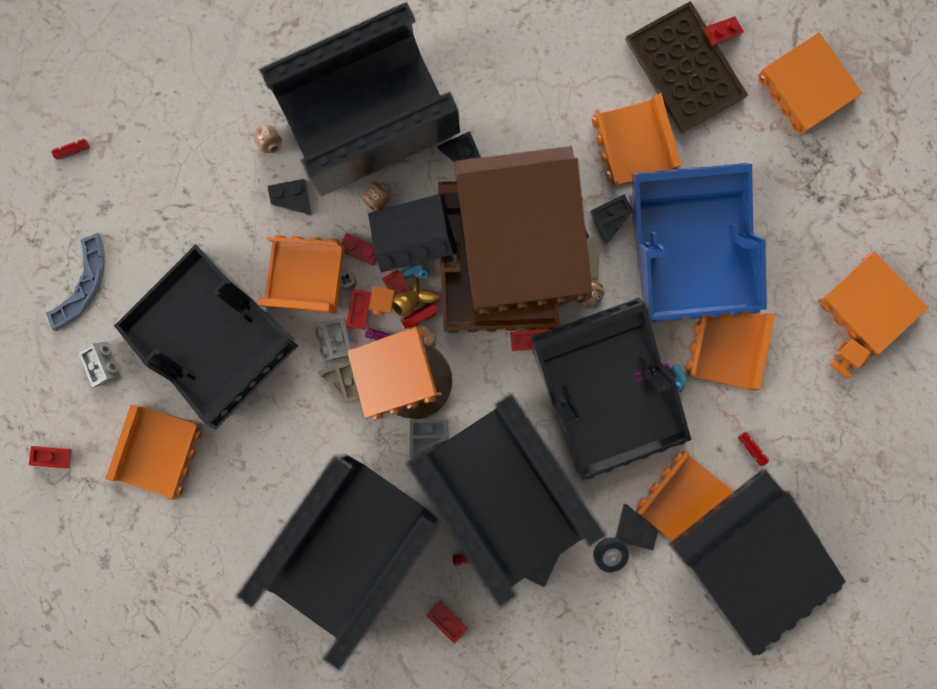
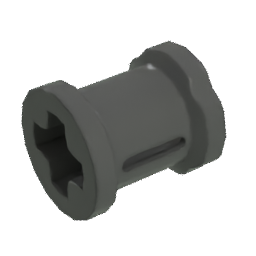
[340,271,357,291]

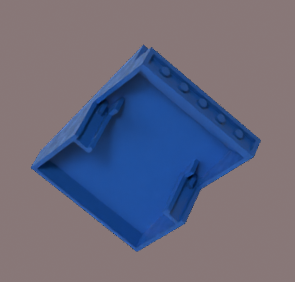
[629,163,767,323]

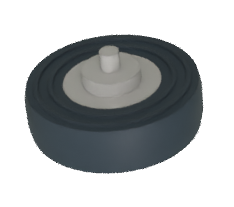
[593,537,629,573]

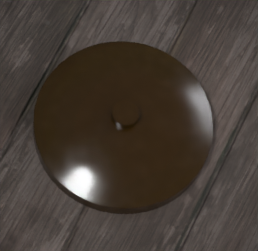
[396,344,453,419]

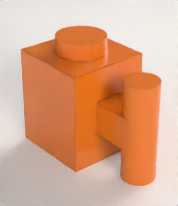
[368,286,394,316]
[829,339,871,379]

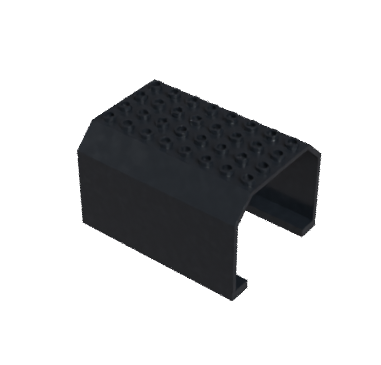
[259,2,460,197]
[406,393,607,609]
[235,453,441,672]

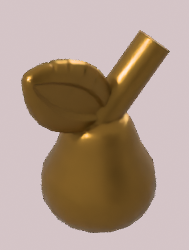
[392,278,441,317]

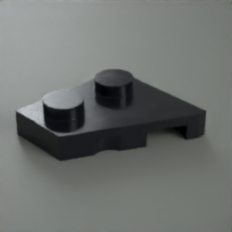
[437,131,482,162]
[267,179,312,216]
[590,194,633,244]
[615,503,658,551]

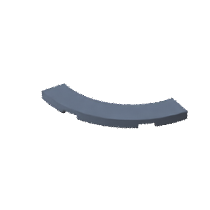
[46,233,105,331]

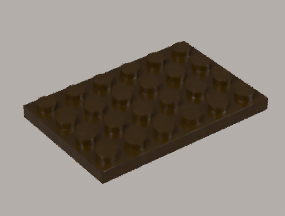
[625,1,748,134]

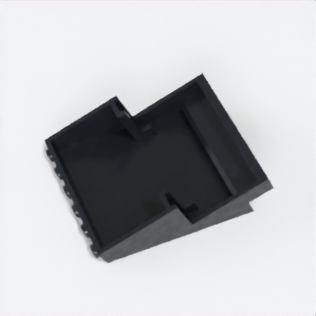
[114,244,298,430]
[529,297,692,481]
[668,470,846,656]

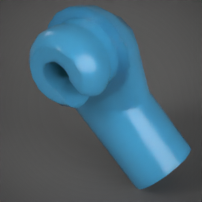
[400,264,429,279]
[670,364,687,392]

